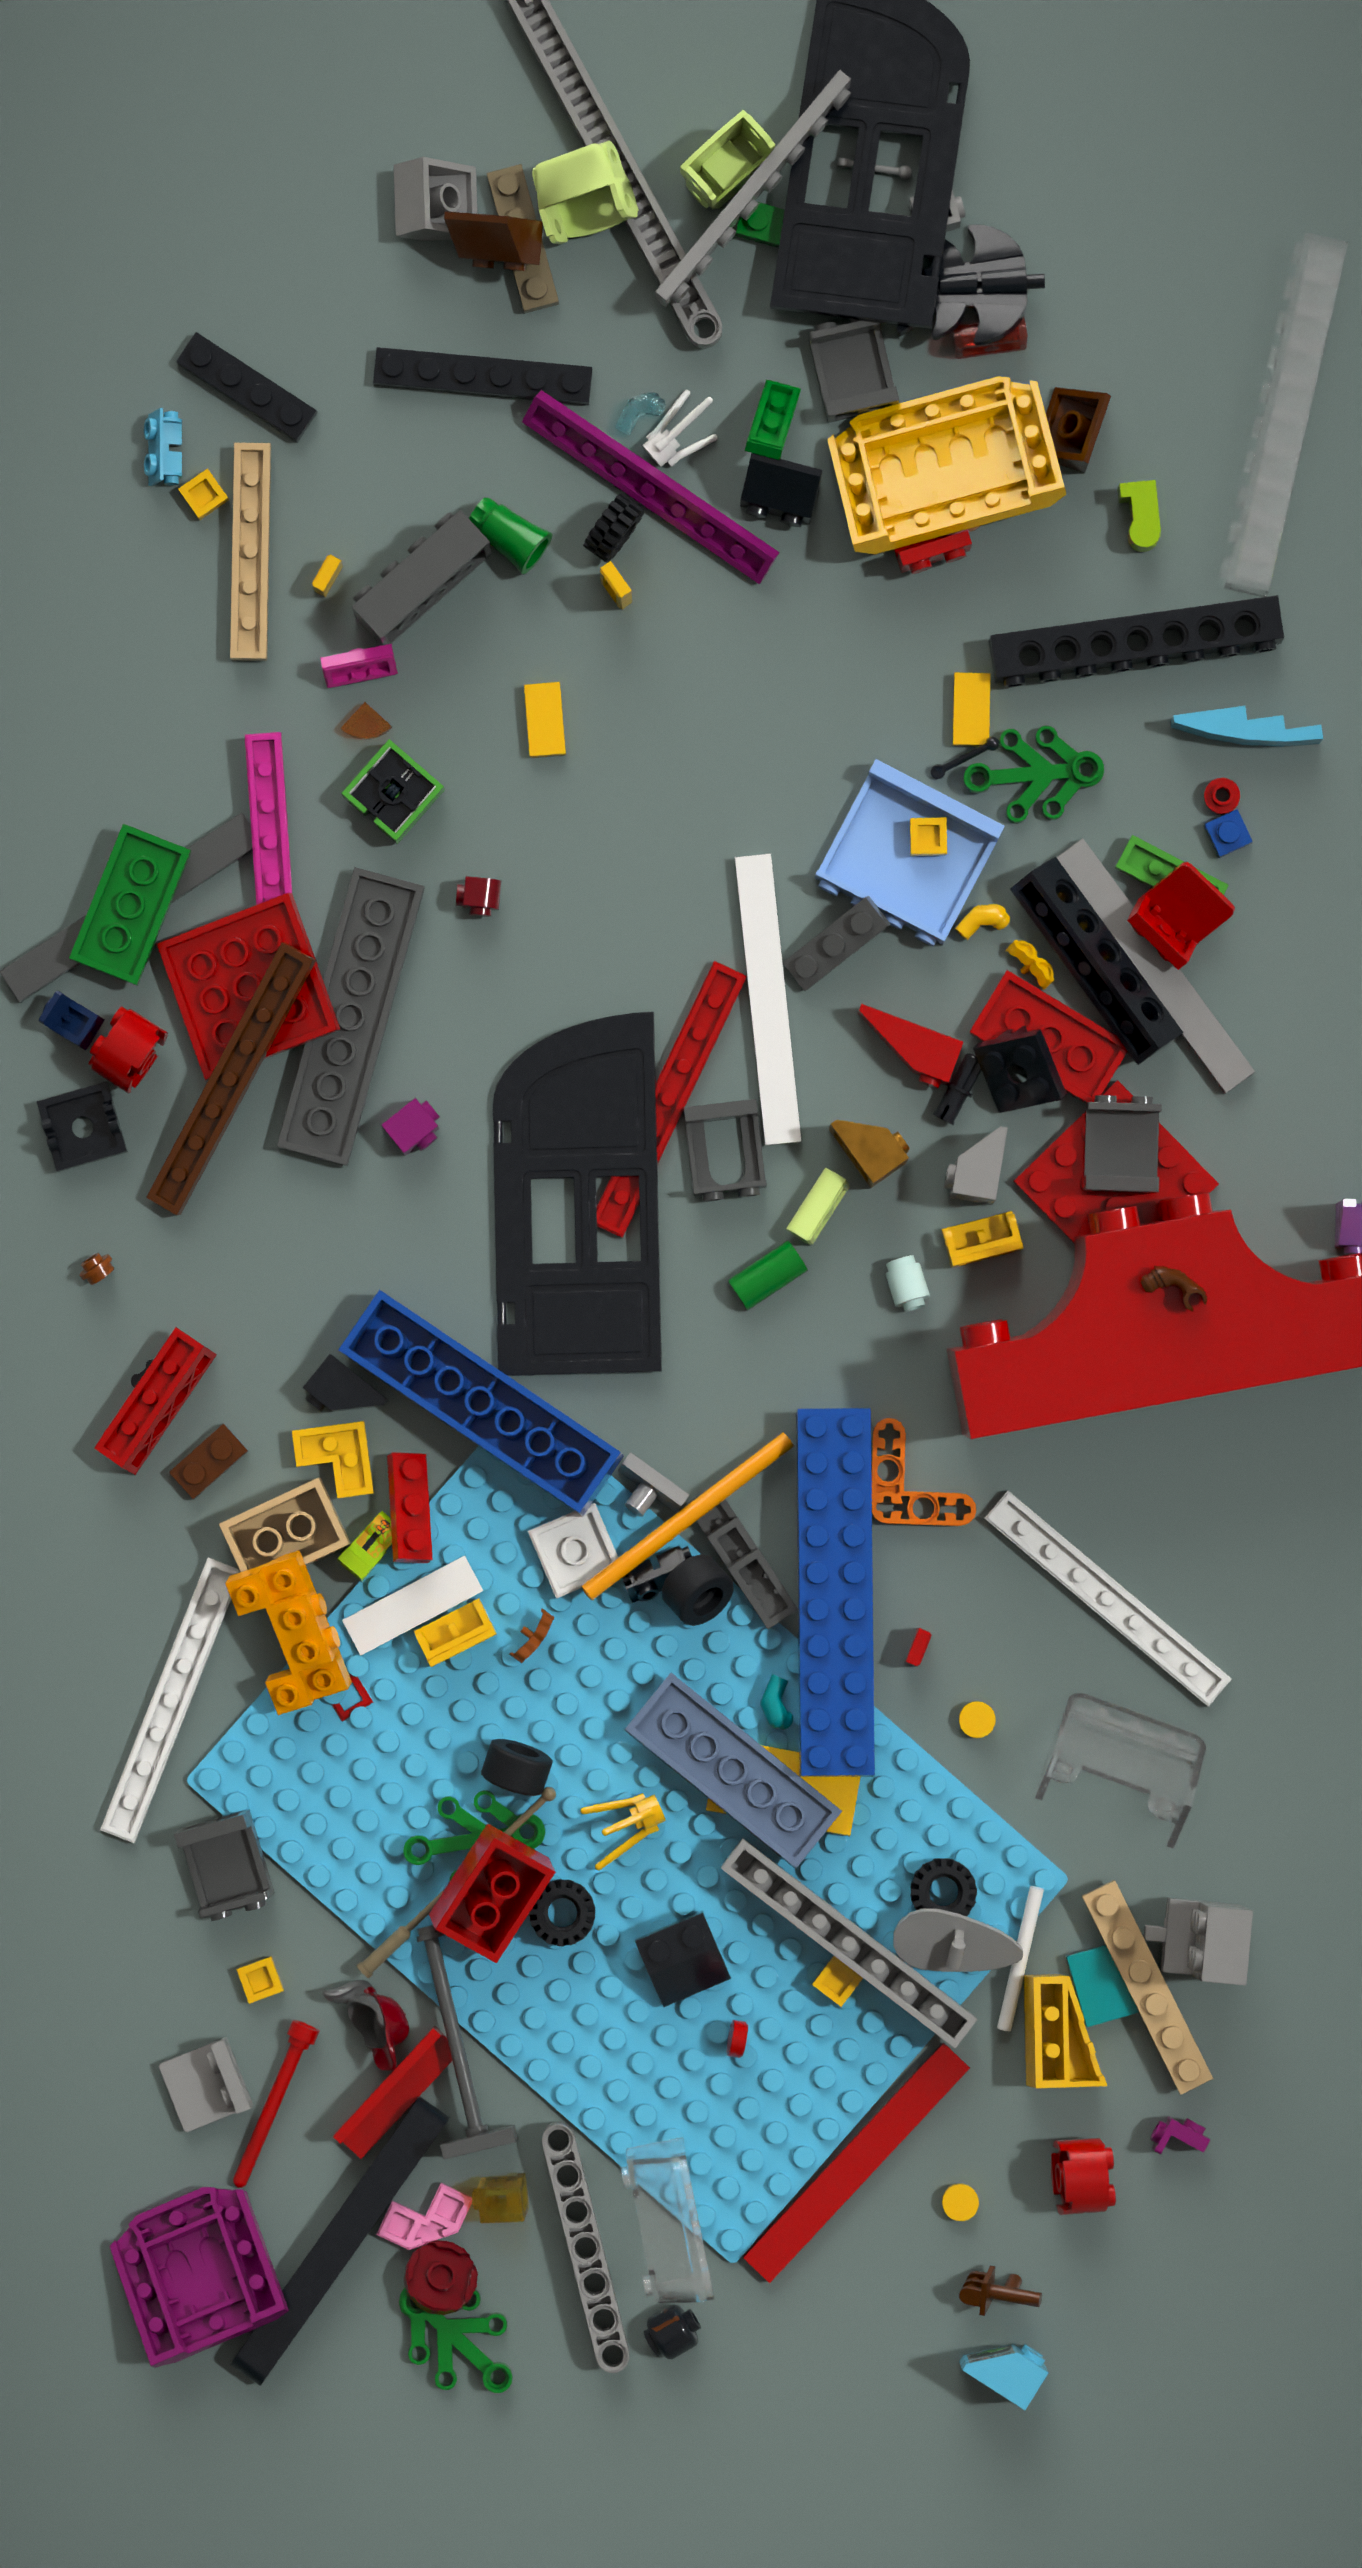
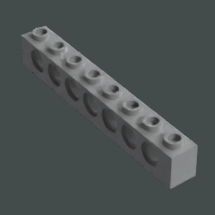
[720,1838,978,2049]

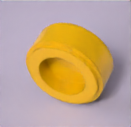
[959,1701,996,1738]
[942,2183,979,2221]

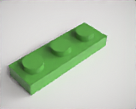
[1115,835,1229,895]

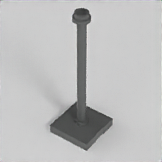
[416,1925,518,2160]

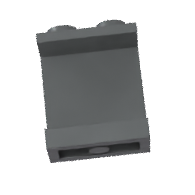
[1083,1095,1162,1193]

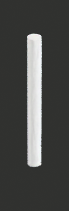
[997,1886,1044,2031]

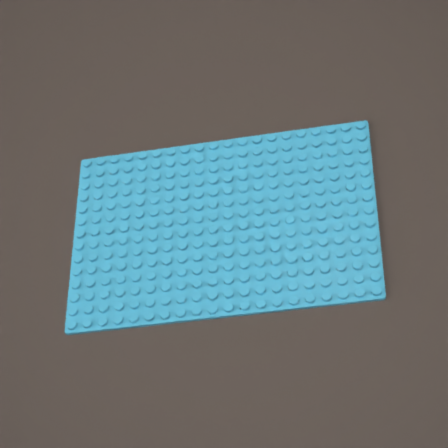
[187,1446,1068,2263]

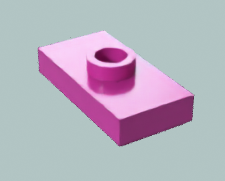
[320,644,398,688]

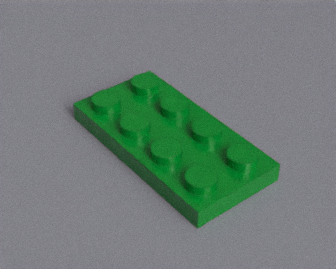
[69,824,192,986]

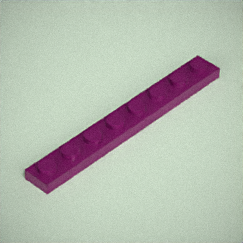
[522,390,780,584]

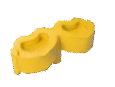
[1005,940,1054,990]

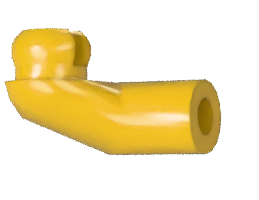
[954,904,1010,941]

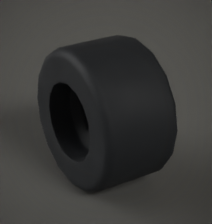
[662,1554,734,1626]
[481,1739,553,1796]

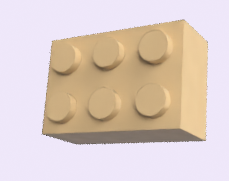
[219,1477,351,1572]

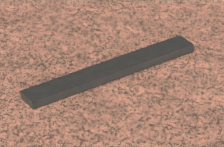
[0,812,253,1003]

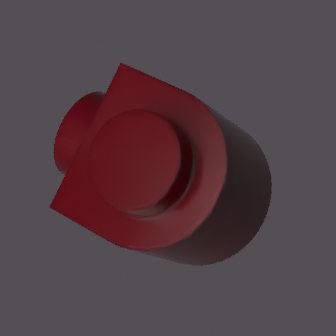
[455,876,501,917]

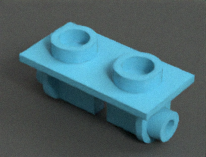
[144,408,182,486]

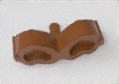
[509,1608,554,1663]

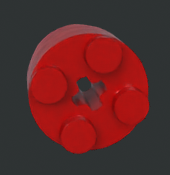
[88,1006,168,1094]
[1051,2138,1116,2215]

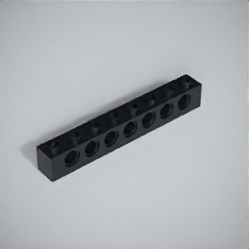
[989,595,1284,688]

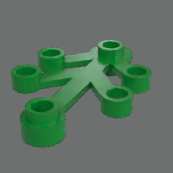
[963,726,1104,824]
[403,1790,545,1880]
[399,2288,513,2393]

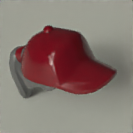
[323,1980,409,2071]

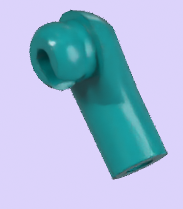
[760,1674,793,1730]

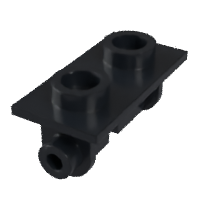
[622,1545,692,1603]

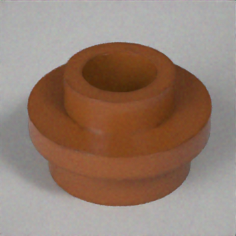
[79,1252,114,1285]

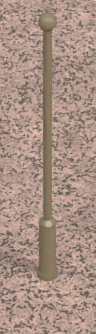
[357,1787,556,1978]

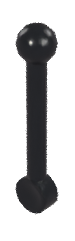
[931,737,1000,779]

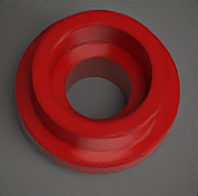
[1204,778,1240,814]

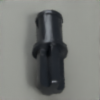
[933,1053,981,1125]

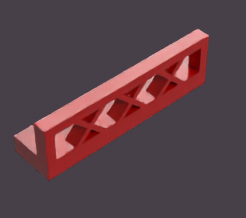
[94,1327,217,1475]
[333,2026,452,2159]

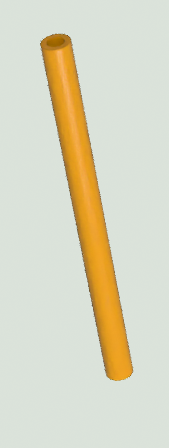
[581,1432,794,1601]

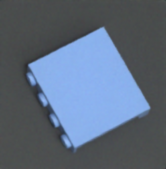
[815,759,1005,947]

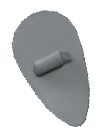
[893,1908,1023,1972]

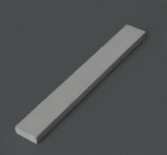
[1057,839,1255,1094]

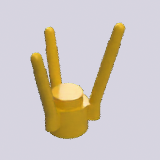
[580,1793,666,1870]

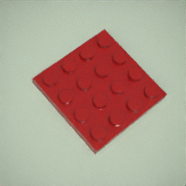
[157,893,341,1080]
[1013,1080,1219,1243]

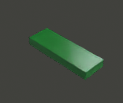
[745,380,801,460]

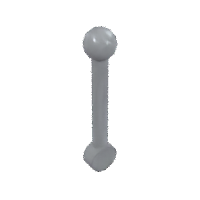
[837,158,912,180]

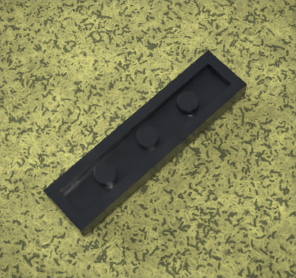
[176,332,317,443]

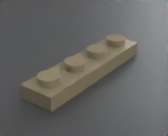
[487,164,559,314]

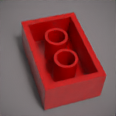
[429,1823,556,1963]

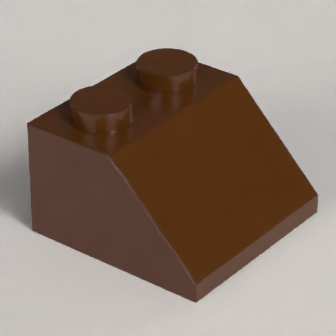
[444,211,543,271]

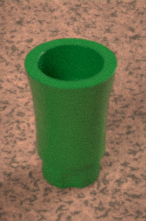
[469,497,553,575]

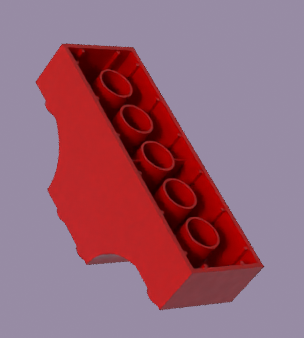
[947,1192,1362,1439]

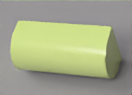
[786,1168,850,1246]

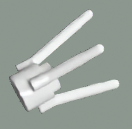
[642,389,718,467]

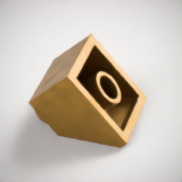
[829,1120,910,1188]

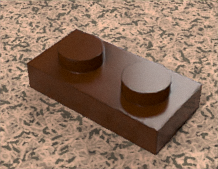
[169,1424,248,1499]

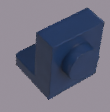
[39,991,105,1050]

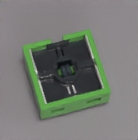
[341,739,445,844]

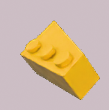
[1024,1974,1107,2088]

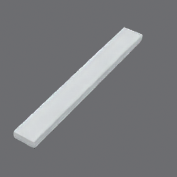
[735,854,801,1146]
[984,1491,1232,1707]
[100,1557,241,1843]

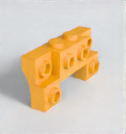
[225,1550,352,1715]

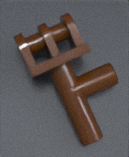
[959,2265,1042,2316]

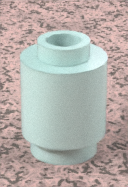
[885,1255,930,1312]

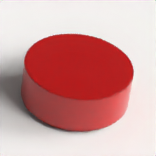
[727,2020,748,2058]

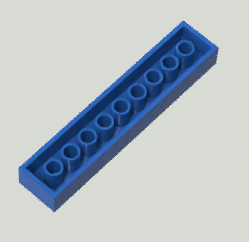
[796,1408,875,1777]

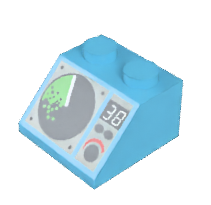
[959,2344,1049,2410]

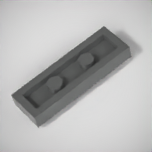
[783,896,891,991]

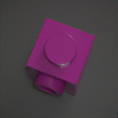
[382,1098,440,1156]

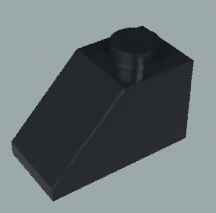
[303,1354,389,1412]

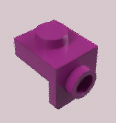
[1150,2116,1210,2155]

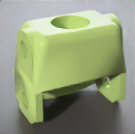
[680,110,775,209]
[532,141,639,244]

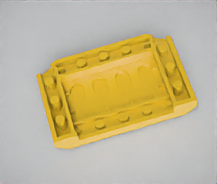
[827,376,1066,554]

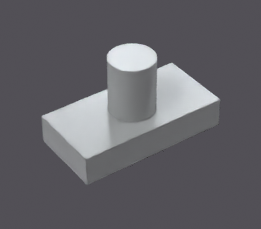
[618,1452,689,1517]

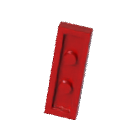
[387,1452,433,1563]

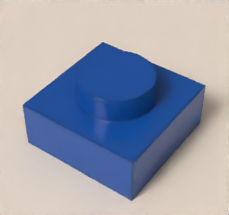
[1204,809,1253,858]

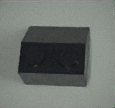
[740,453,822,527]
[635,1911,731,2007]

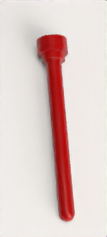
[233,2019,320,2188]

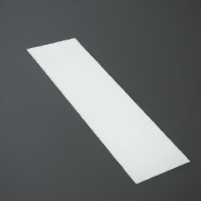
[342,1555,483,1656]

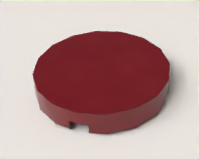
[404,2240,478,2315]

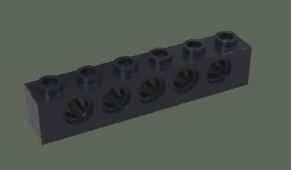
[1010,856,1184,1065]

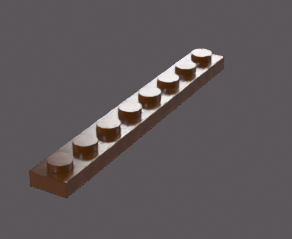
[146,942,316,1215]

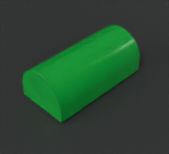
[727,1240,808,1311]

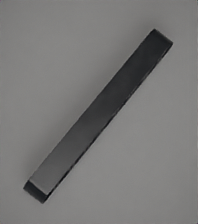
[230,2096,450,2386]

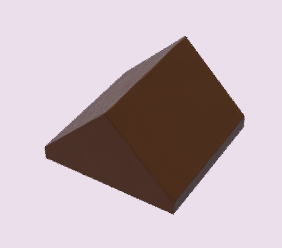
[1046,387,1111,473]

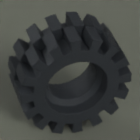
[583,493,645,563]
[910,1858,977,1917]
[529,1879,596,1947]

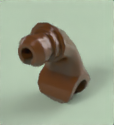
[1140,1266,1207,1312]

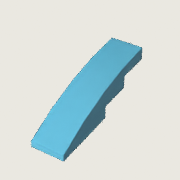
[1170,706,1323,747]

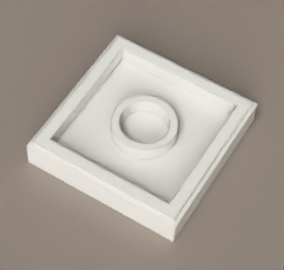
[528,1503,618,1599]

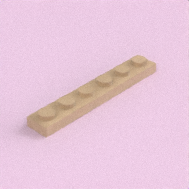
[230,443,271,661]
[1082,1880,1213,2095]

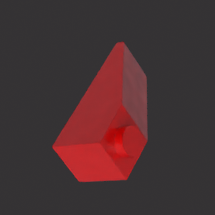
[858,1004,964,1089]

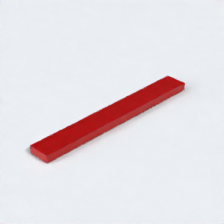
[597,961,747,1239]
[743,2042,970,2283]

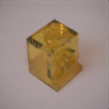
[472,2173,529,2223]

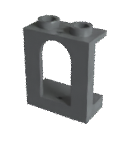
[684,1099,767,1202]

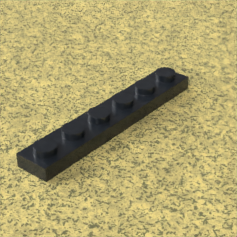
[373,347,593,405]

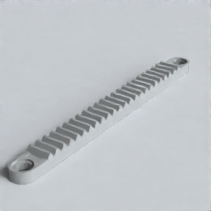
[506,0,722,348]

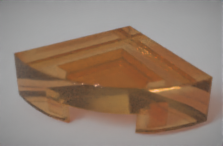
[341,702,392,739]

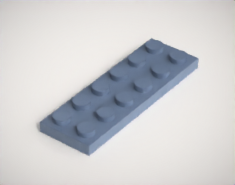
[625,1673,842,1869]

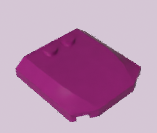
[109,2187,289,2368]

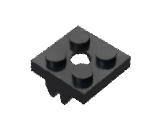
[973,1026,1067,1113]
[37,1081,128,1172]

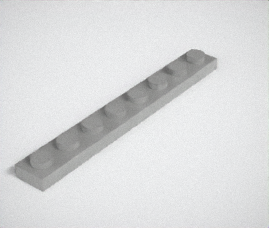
[655,70,851,308]

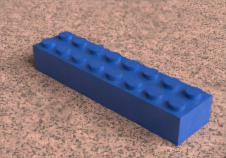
[338,1289,624,1516]

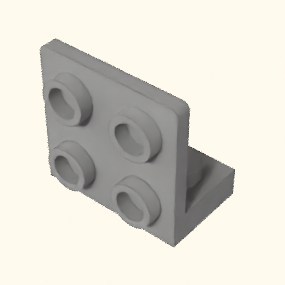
[159,2037,253,2132]

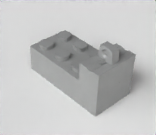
[1144,1897,1253,1986]

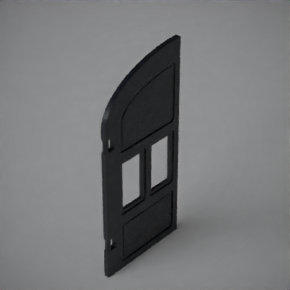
[770,0,970,329]
[493,1012,662,1376]

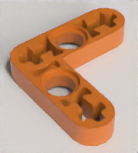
[871,1418,976,1526]

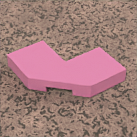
[376,2183,474,2250]

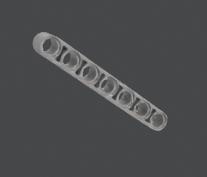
[542,2121,629,2373]

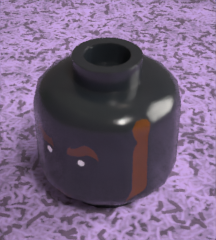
[644,2304,701,2359]

